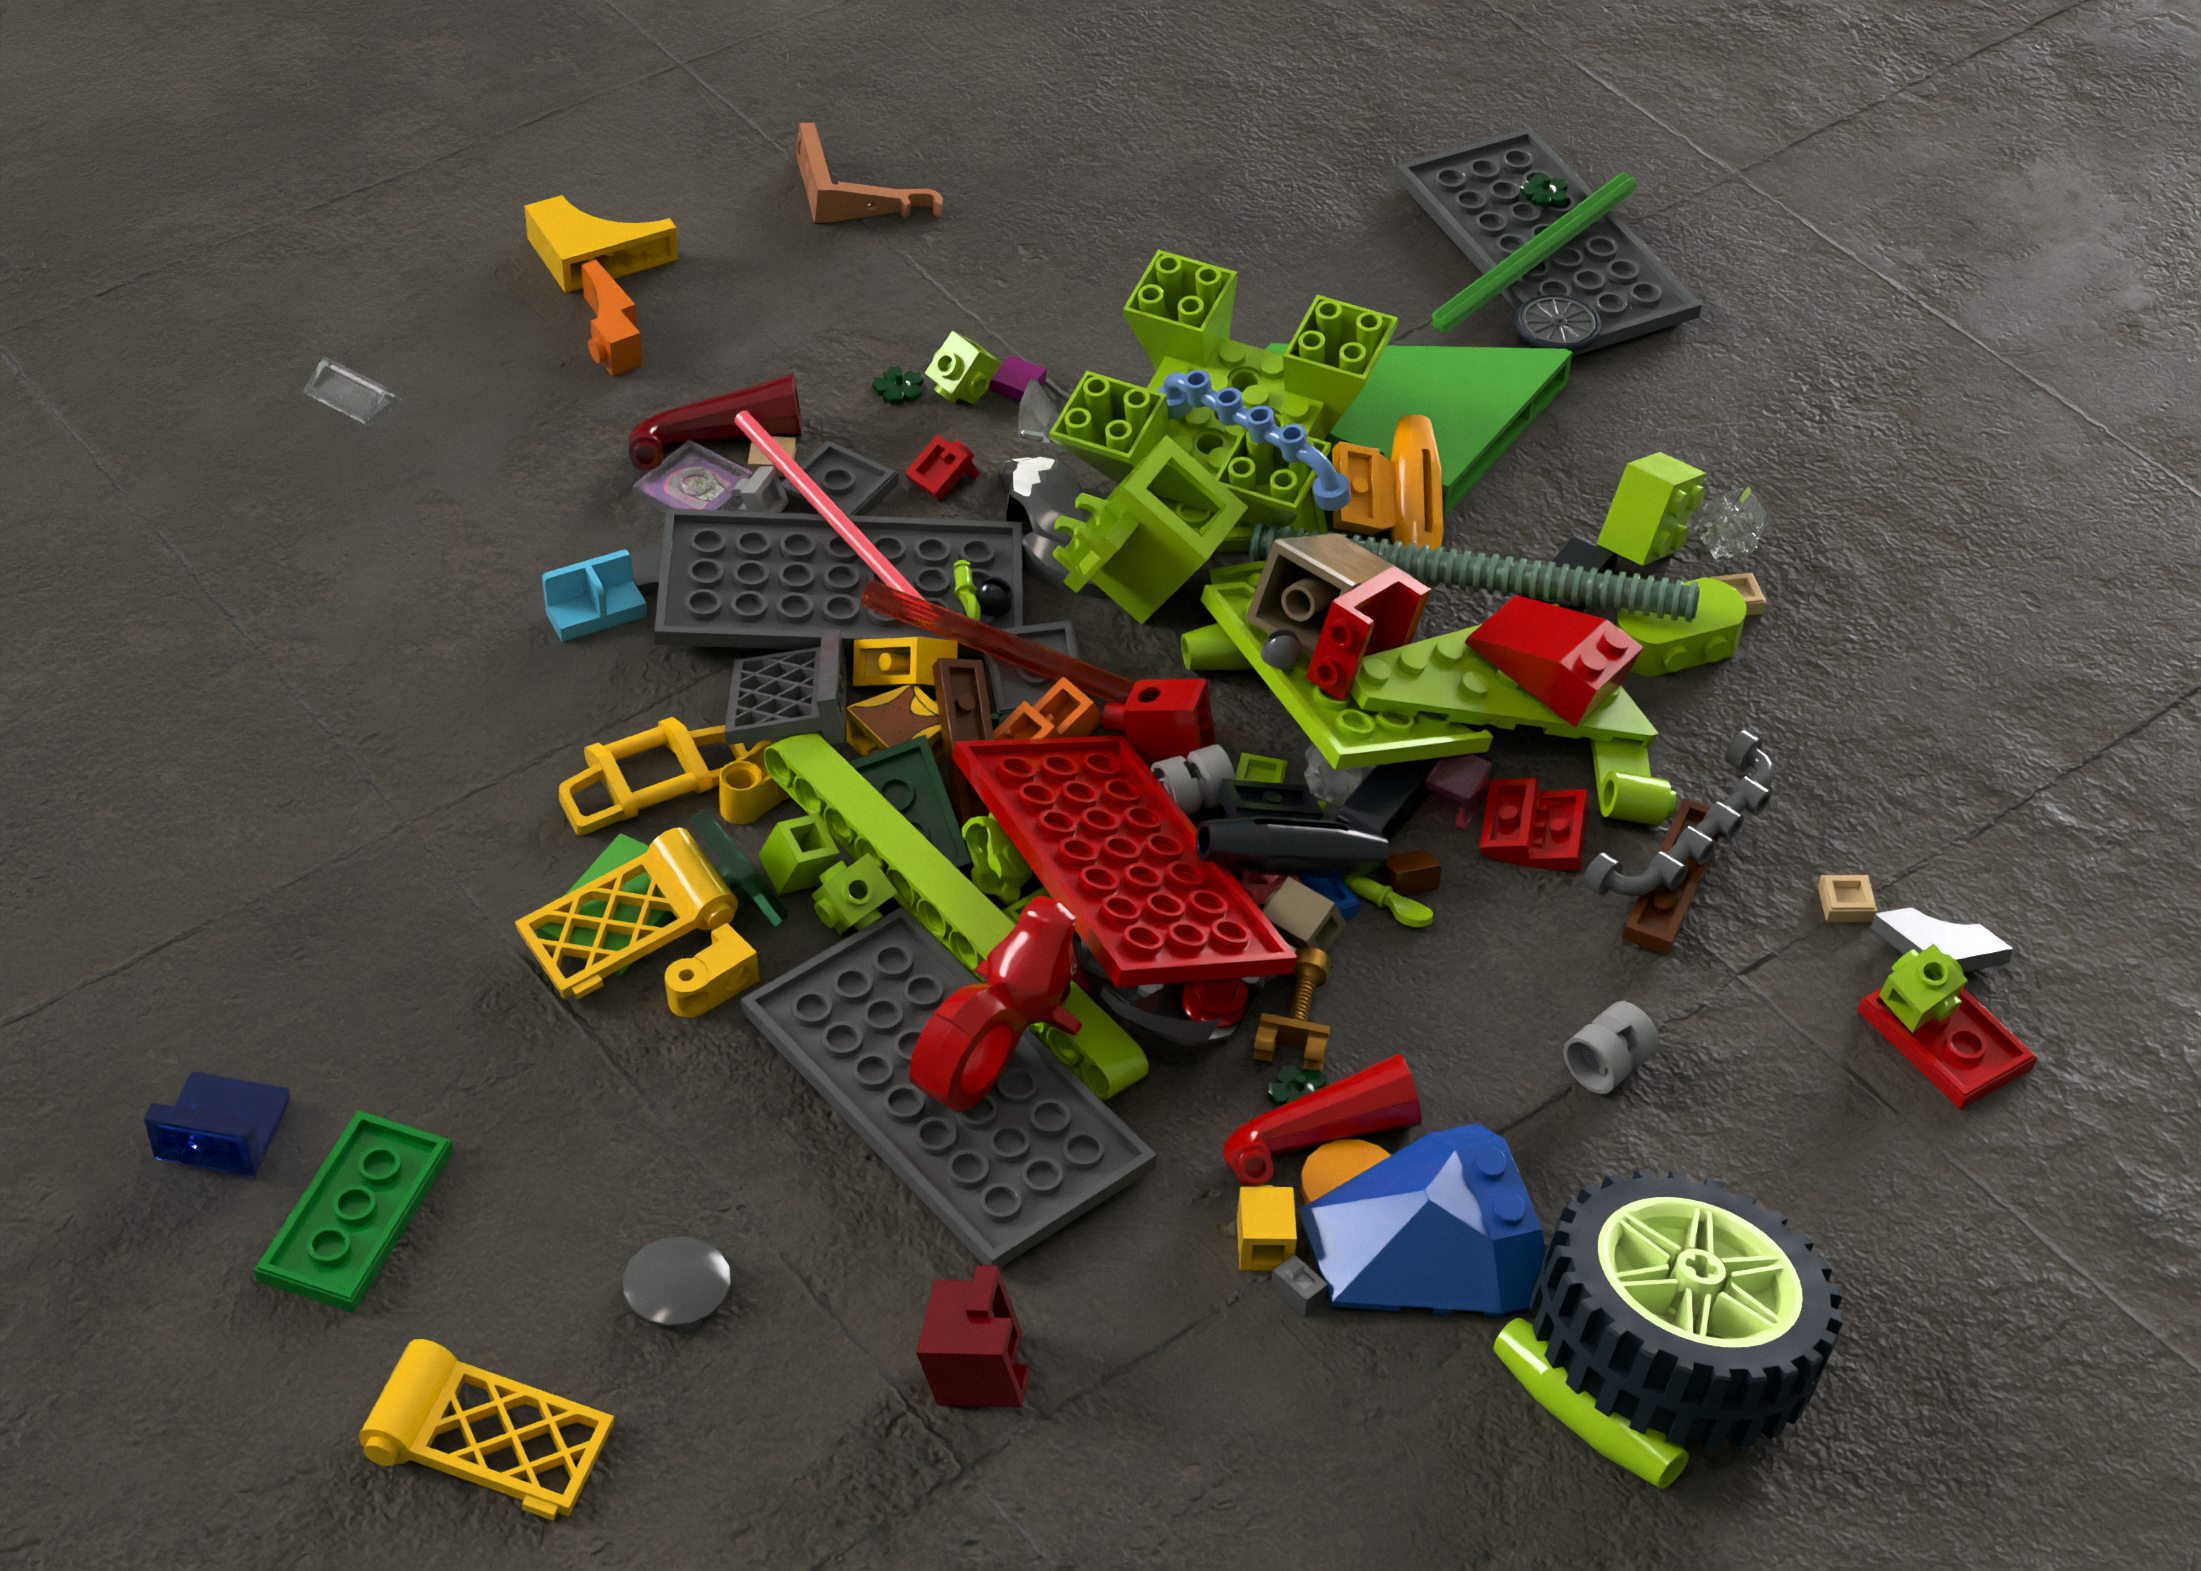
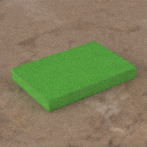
[536,833,674,977]

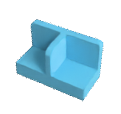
[542,549,647,642]

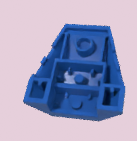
[1297,1123,1546,1318]

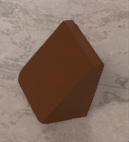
[1381,849,1442,896]

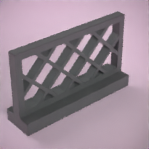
[724,628,848,745]

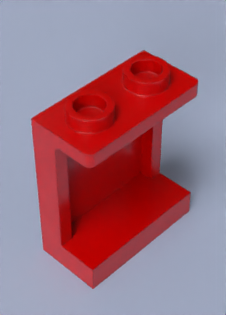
[1305,566,1431,700]

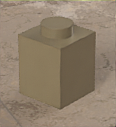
[1263,876,1346,953]

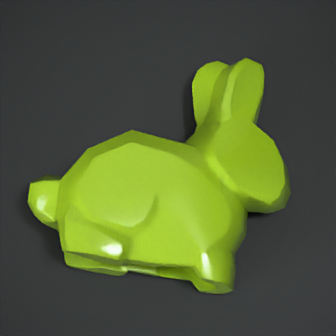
[961,812,1033,906]

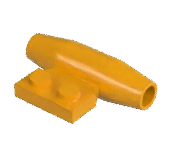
[1332,415,1443,587]

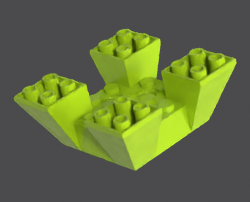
[1049,250,1398,527]

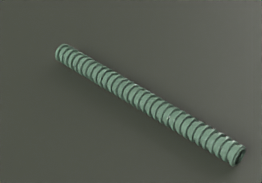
[1251,522,1700,623]

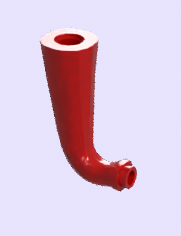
[1223,1053,1422,1186]

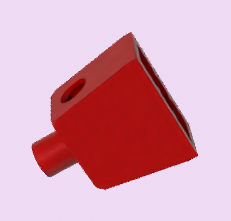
[1102,679,1216,765]

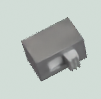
[1271,1254,1328,1317]

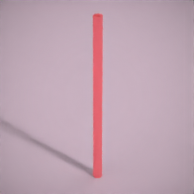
[735,411,943,631]

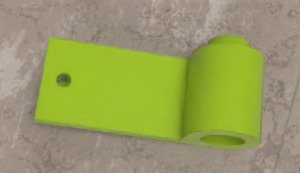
[1590,737,1676,826]

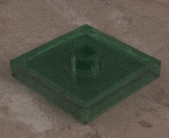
[689,809,788,927]

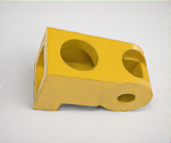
[665,923,760,1018]

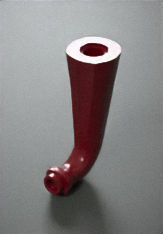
[629,373,803,470]

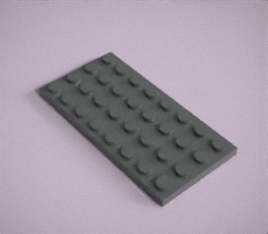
[1395,128,1702,357]
[654,508,1023,657]
[741,906,1157,1268]

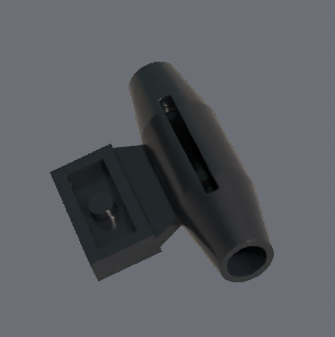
[1196,779,1389,879]

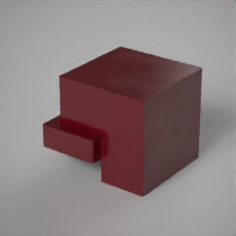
[916,1265,1030,1408]

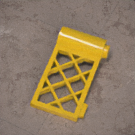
[515,828,738,1000]
[358,1339,614,1521]

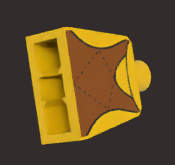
[846,684,945,765]

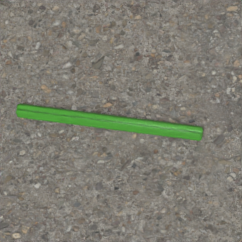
[1431,173,1636,333]

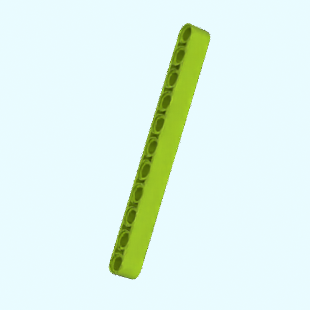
[763,731,1149,1101]

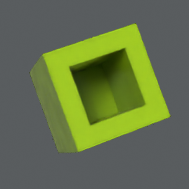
[758,813,840,895]

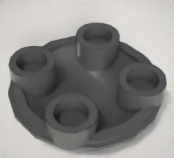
[623,1236,731,1333]

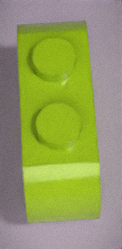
[1614,577,1747,677]

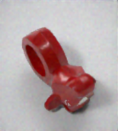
[909,895,1083,1113]

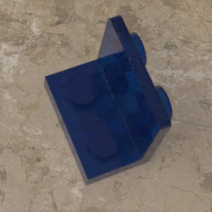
[144,1072,291,1176]

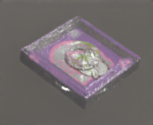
[633,440,754,513]

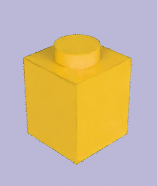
[1237,1185,1297,1271]

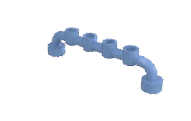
[1157,370,1351,511]

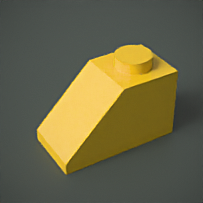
[853,637,958,688]

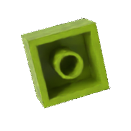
[1596,452,1706,566]

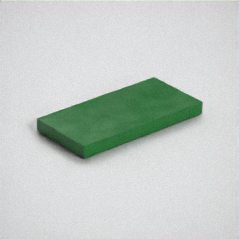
[254,1110,454,1313]

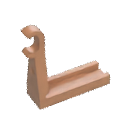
[796,123,943,223]

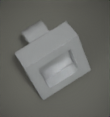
[730,466,789,513]

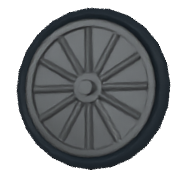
[1514,294,1602,352]

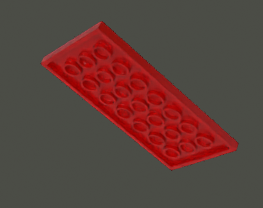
[952,735,1298,988]

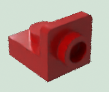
[904,434,980,502]

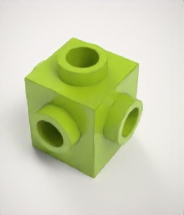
[925,331,1002,405]
[811,853,898,935]
[1879,943,1968,1033]

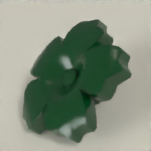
[1520,173,1568,207]
[872,366,924,404]
[1268,1064,1327,1106]

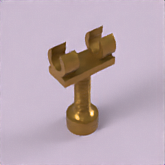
[1253,947,1331,1071]

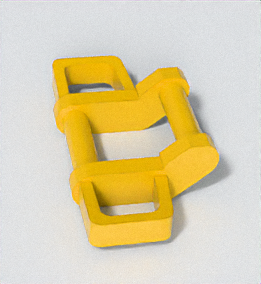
[559,717,747,836]

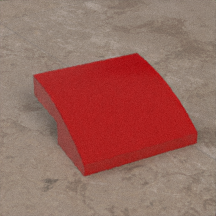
[1479,778,1589,871]

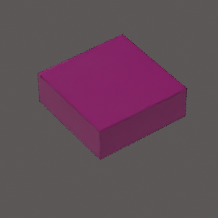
[989,356,1047,404]

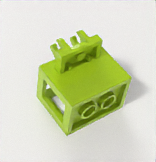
[1053,435,1248,625]

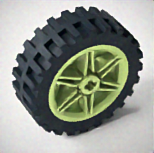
[1530,1170,1844,1449]

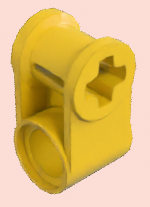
[719,740,791,825]

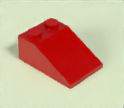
[1465,595,1644,727]

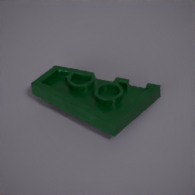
[848,734,973,873]

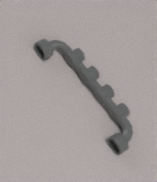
[1583,730,1774,896]

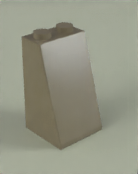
[1245,533,1413,658]

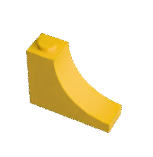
[524,195,678,293]

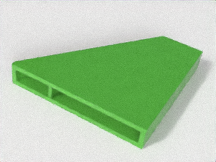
[1265,343,1572,519]

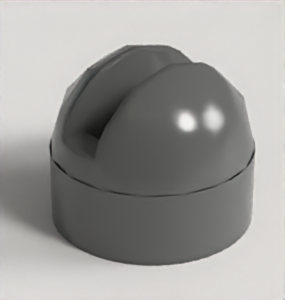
[1261,629,1301,670]

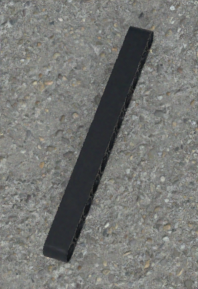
[1335,535,1618,844]

